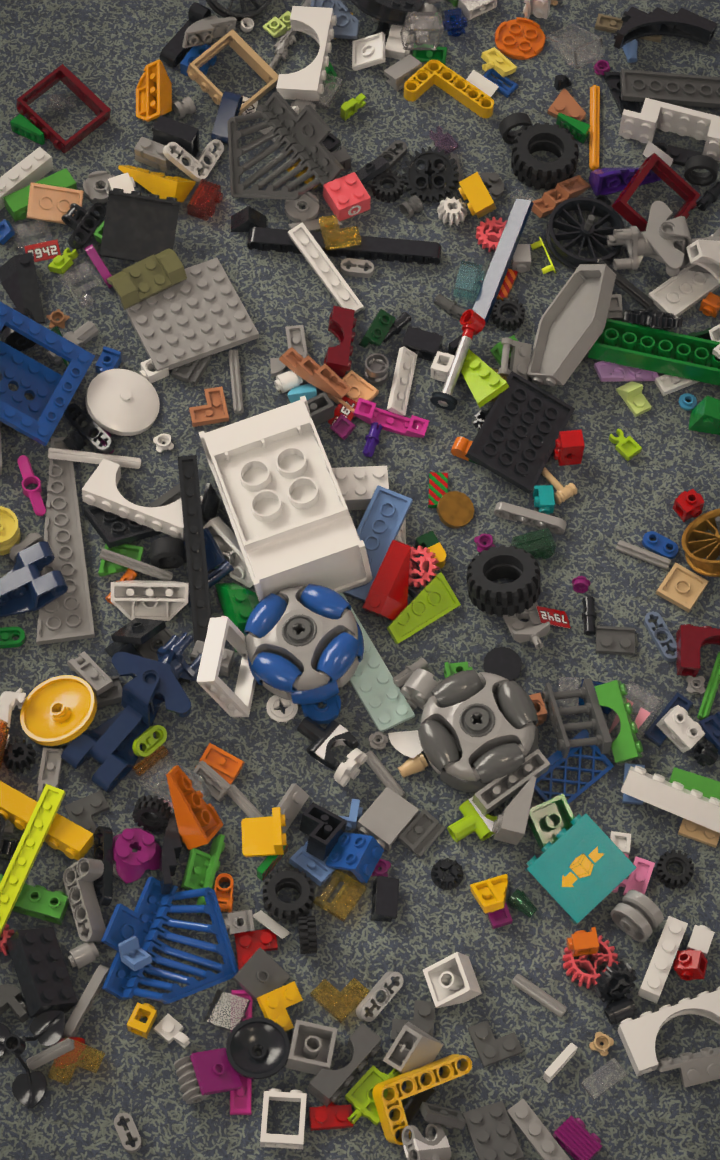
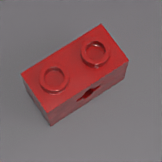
[553,429,585,466]

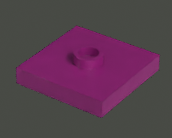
[190,1048,242,1096]

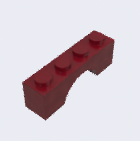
[324,306,357,377]

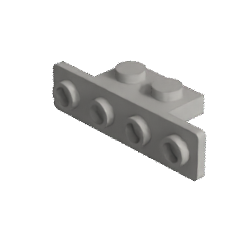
[657,1047,720,1088]

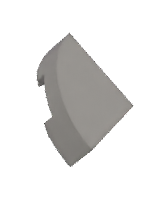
[270,358,287,377]

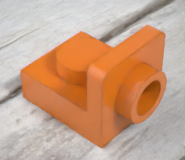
[699,292,720,318]

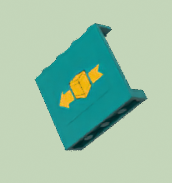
[525,814,637,924]

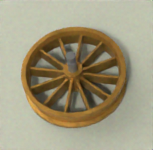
[681,508,720,577]

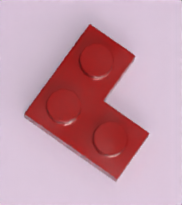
[234,929,278,970]

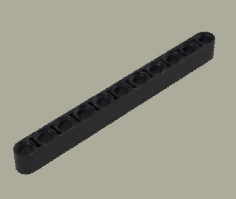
[247,227,442,265]

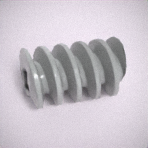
[174,1056,210,1104]

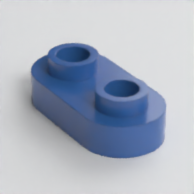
[642,531,678,560]

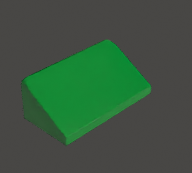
[412,44,447,65]

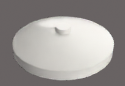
[85,369,160,436]

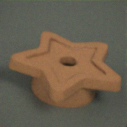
[46,309,70,329]

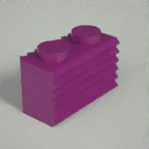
[553,1115,602,1160]

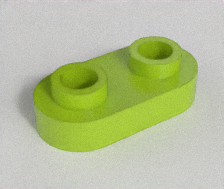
[132,725,167,757]

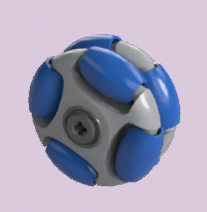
[244,584,364,705]

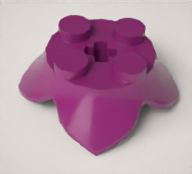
[113,828,162,884]

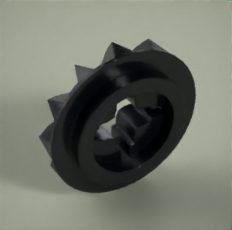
[431,858,464,890]

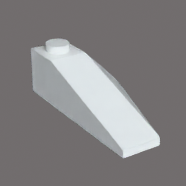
[203,516,253,588]

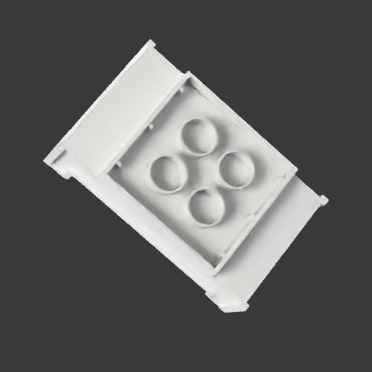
[199,396,372,602]

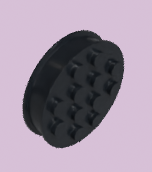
[350,0,422,26]

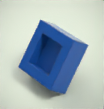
[0,219,15,245]

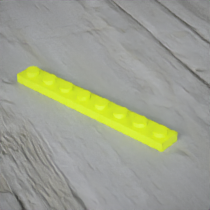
[0,784,66,936]

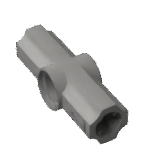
[47,321,99,365]

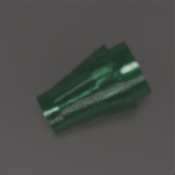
[507,888,537,918]

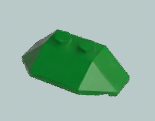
[215,582,259,652]

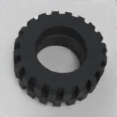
[511,123,579,191]
[467,545,541,617]

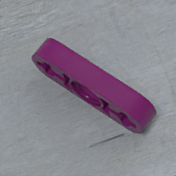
[84,244,112,288]

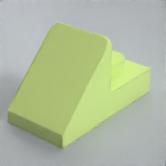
[616,381,652,417]

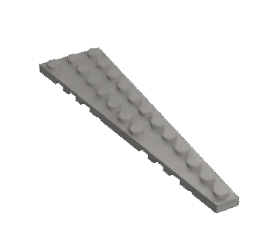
[36,437,95,645]

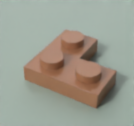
[189,386,229,427]

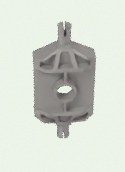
[503,601,550,649]

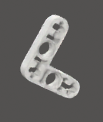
[163,139,224,182]

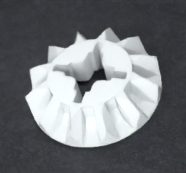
[266,695,298,723]

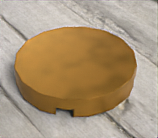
[437,491,474,529]

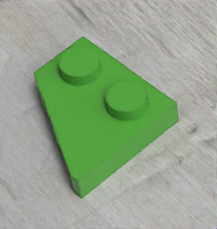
[98,544,144,577]

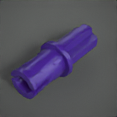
[362,422,383,457]

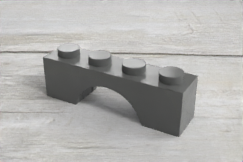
[307,1023,382,1107]

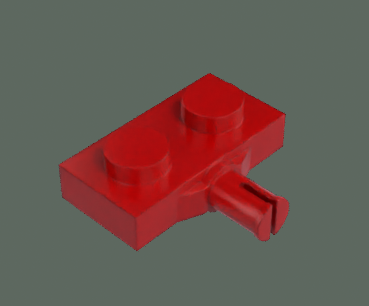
[308,1102,354,1131]

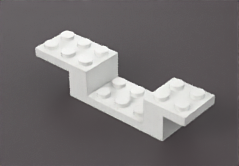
[618,98,720,161]

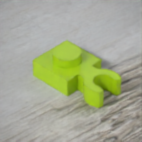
[340,93,366,121]
[48,247,79,274]
[609,428,642,461]

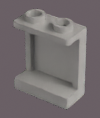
[357,787,419,852]

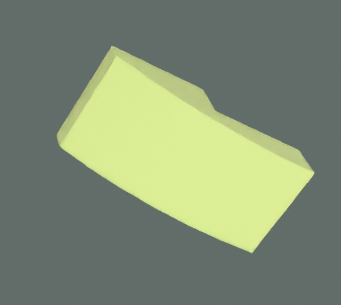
[263,11,291,38]

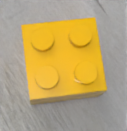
[458,172,497,219]

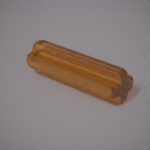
[133,745,168,776]

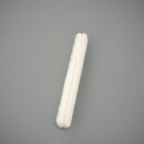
[48,447,141,469]

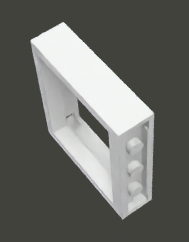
[196,616,256,717]

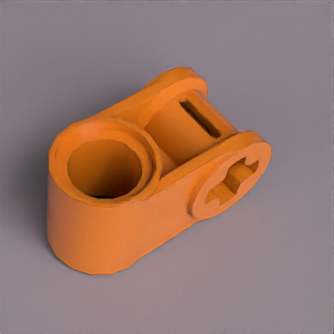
[214,873,234,912]

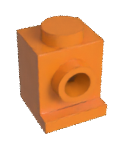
[566,927,599,957]

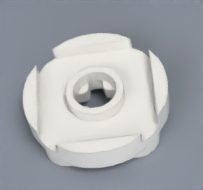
[334,748,368,787]

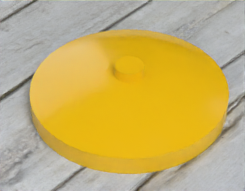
[20,675,97,746]

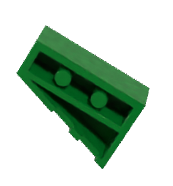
[688,396,720,435]

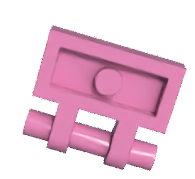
[612,853,655,896]

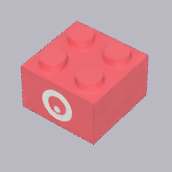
[323,172,371,221]

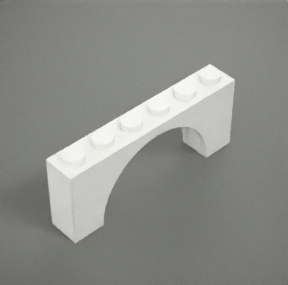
[276,6,337,101]
[686,239,720,342]
[82,459,203,541]
[617,986,720,1076]

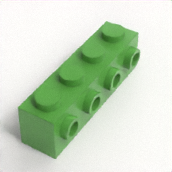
[0,874,69,925]

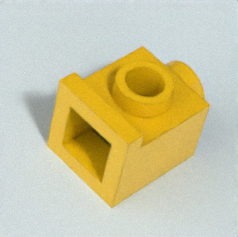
[127,1002,157,1039]

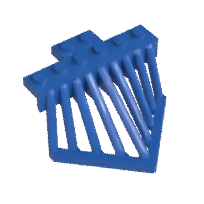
[101,877,239,1004]

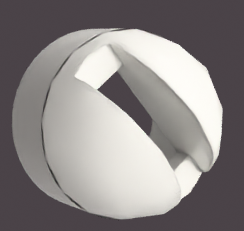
[240,17,254,33]

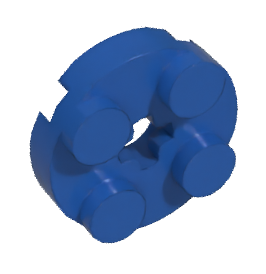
[302,694,341,724]

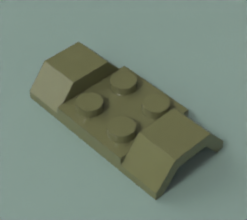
[106,248,187,310]

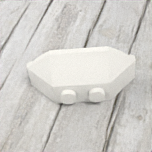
[111,580,189,621]

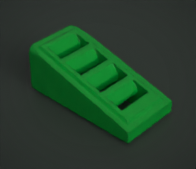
[556,113,590,144]
[10,114,45,145]

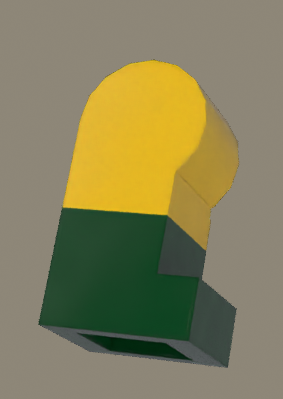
[415,530,446,569]

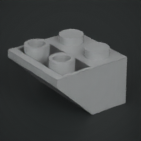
[383,1021,444,1081]

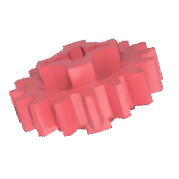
[476,217,507,252]
[409,546,440,588]

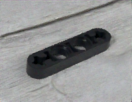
[64,404,115,454]
[94,826,113,906]

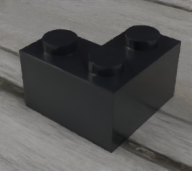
[299,802,347,861]

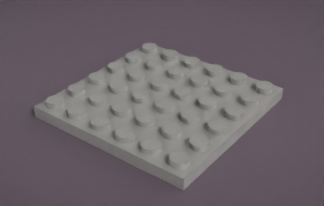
[117,258,259,371]

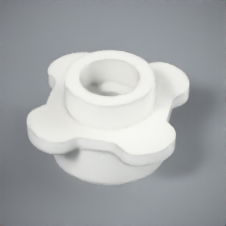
[153,434,174,453]

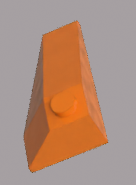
[166,765,223,850]

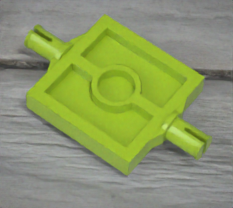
[345,1065,402,1126]

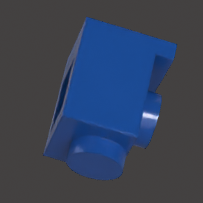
[95,346,122,374]

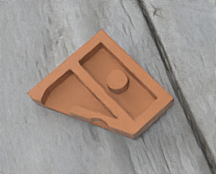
[547,88,586,121]

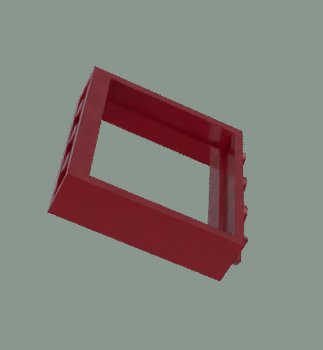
[16,64,111,154]
[611,153,700,232]

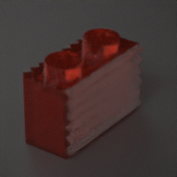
[187,179,223,221]

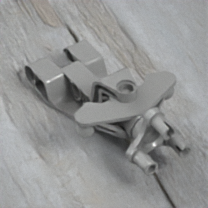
[607,201,720,277]

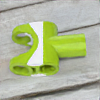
[447,796,498,843]

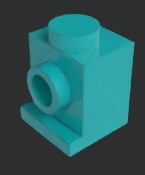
[533,485,555,515]

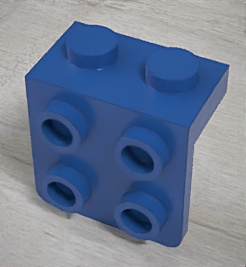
[325,832,384,883]

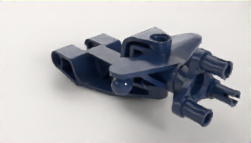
[0,541,68,617]
[61,632,202,793]

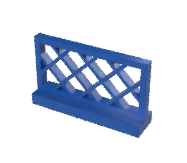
[534,729,614,804]

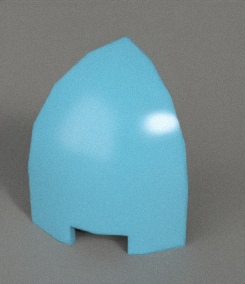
[287,384,317,403]

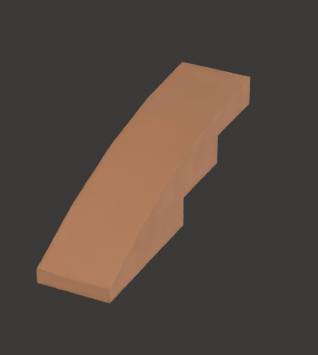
[531,175,591,218]
[279,347,352,399]

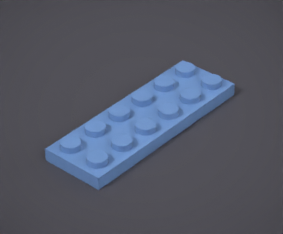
[343,485,413,602]

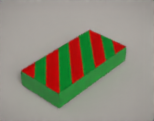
[428,472,448,508]
[257,844,288,881]

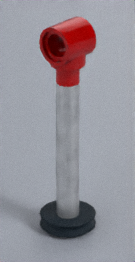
[430,309,486,410]

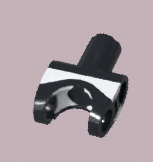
[297,716,359,771]

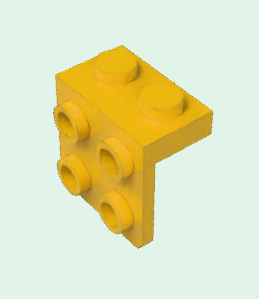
[241,807,287,857]

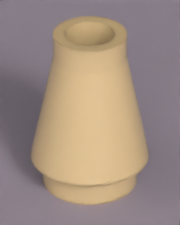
[398,753,429,778]

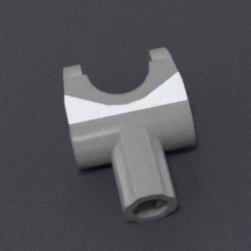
[402,1123,451,1160]

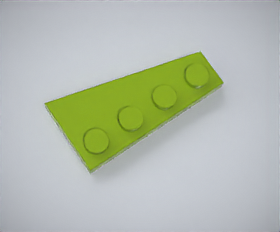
[460,349,509,408]
[387,572,461,644]

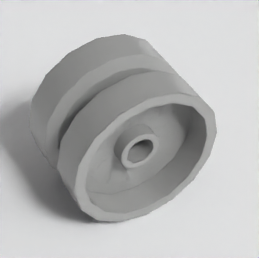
[610,890,664,943]

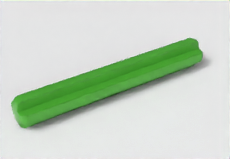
[697,652,720,720]

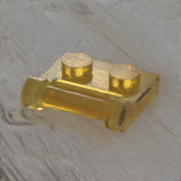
[313,869,367,922]

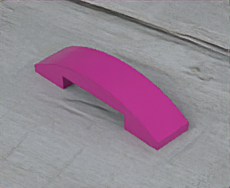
[353,398,429,438]

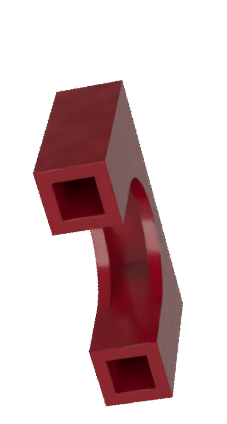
[676,624,720,677]

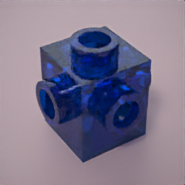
[443,8,468,37]

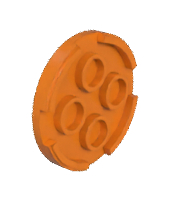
[495,17,546,60]

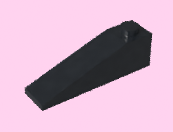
[0,253,45,324]

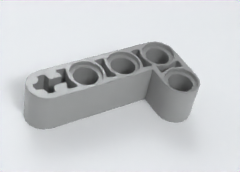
[63,858,106,943]

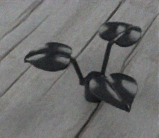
[0,1011,65,1109]

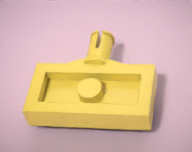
[481,47,517,77]

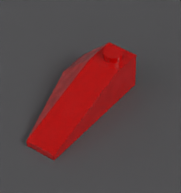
[363,540,411,621]

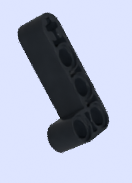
[159,2,211,67]

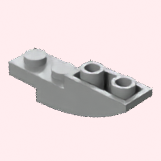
[182,15,237,48]

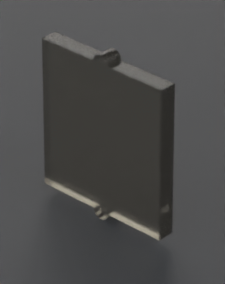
[204,989,250,1031]

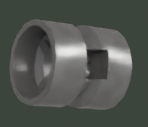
[364,353,389,386]

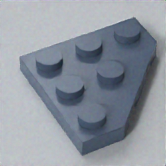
[307,0,360,39]

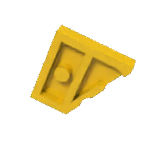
[470,874,508,914]

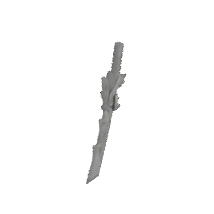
[269,0,311,70]

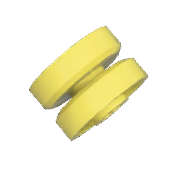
[0,506,21,555]

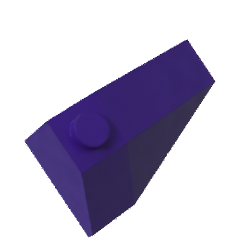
[589,168,661,196]

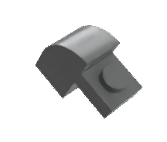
[0,984,29,1023]

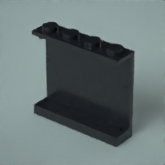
[99,188,181,262]

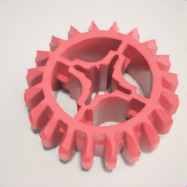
[562,935,618,989]

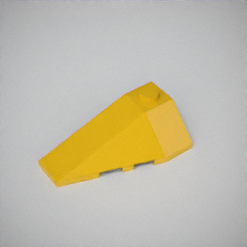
[118,165,196,203]

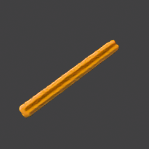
[589,85,600,171]

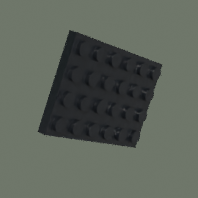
[465,371,575,494]

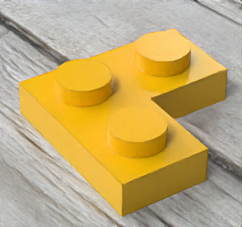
[256,981,303,1032]

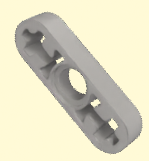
[356,971,404,1022]

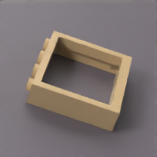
[187,29,279,116]

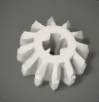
[437,197,467,227]

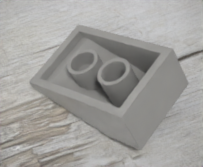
[492,776,537,845]

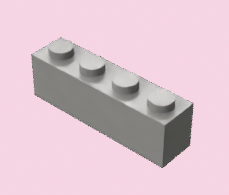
[472,749,550,816]

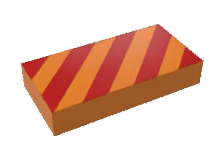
[497,268,518,301]

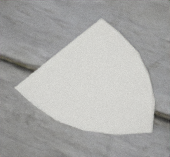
[388,730,423,758]

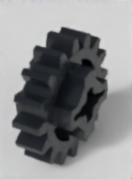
[594,961,637,1004]

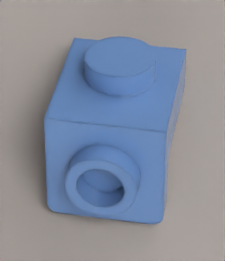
[339,799,363,831]
[118,936,152,971]

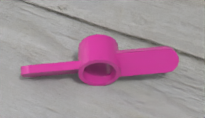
[18,455,46,516]

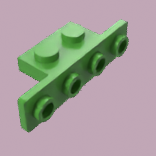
[181,834,225,914]

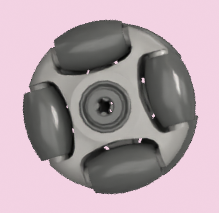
[418,670,539,793]

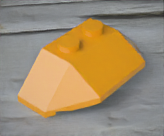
[136,59,172,122]

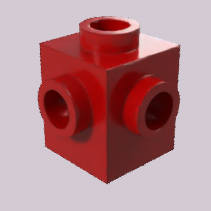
[673,489,704,522]
[673,949,708,981]

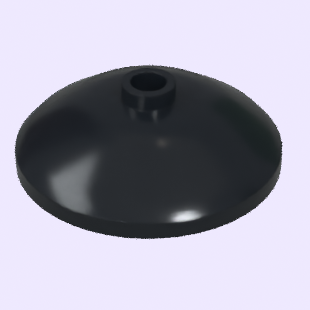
[226,1017,290,1079]

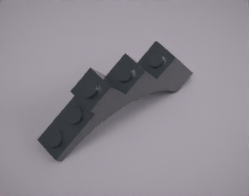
[614,7,718,49]

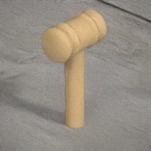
[541,467,578,505]

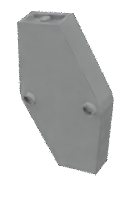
[527,264,616,386]

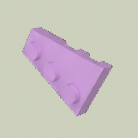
[594,361,659,382]

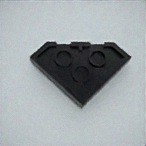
[84,506,161,548]

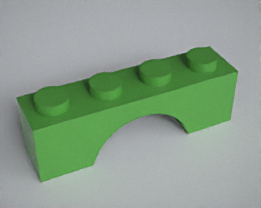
[594,680,643,764]

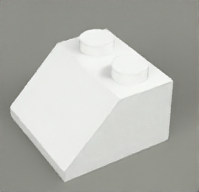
[423,952,482,1008]

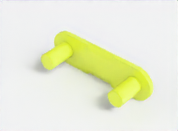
[530,236,556,274]

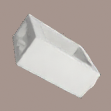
[260,1088,307,1149]

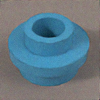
[678,393,697,410]

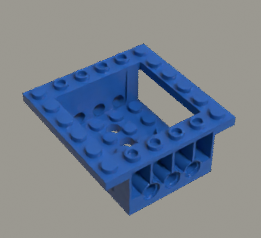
[0,302,95,446]

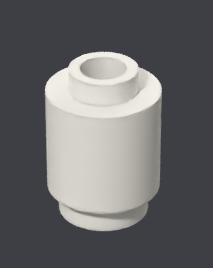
[274,370,303,393]

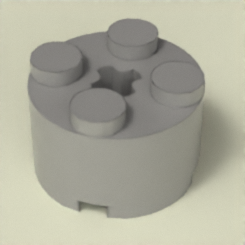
[400,668,441,710]

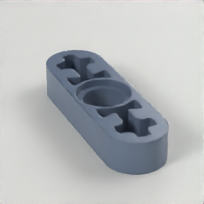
[644,611,677,662]

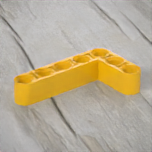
[403,59,494,118]
[372,1054,472,1145]

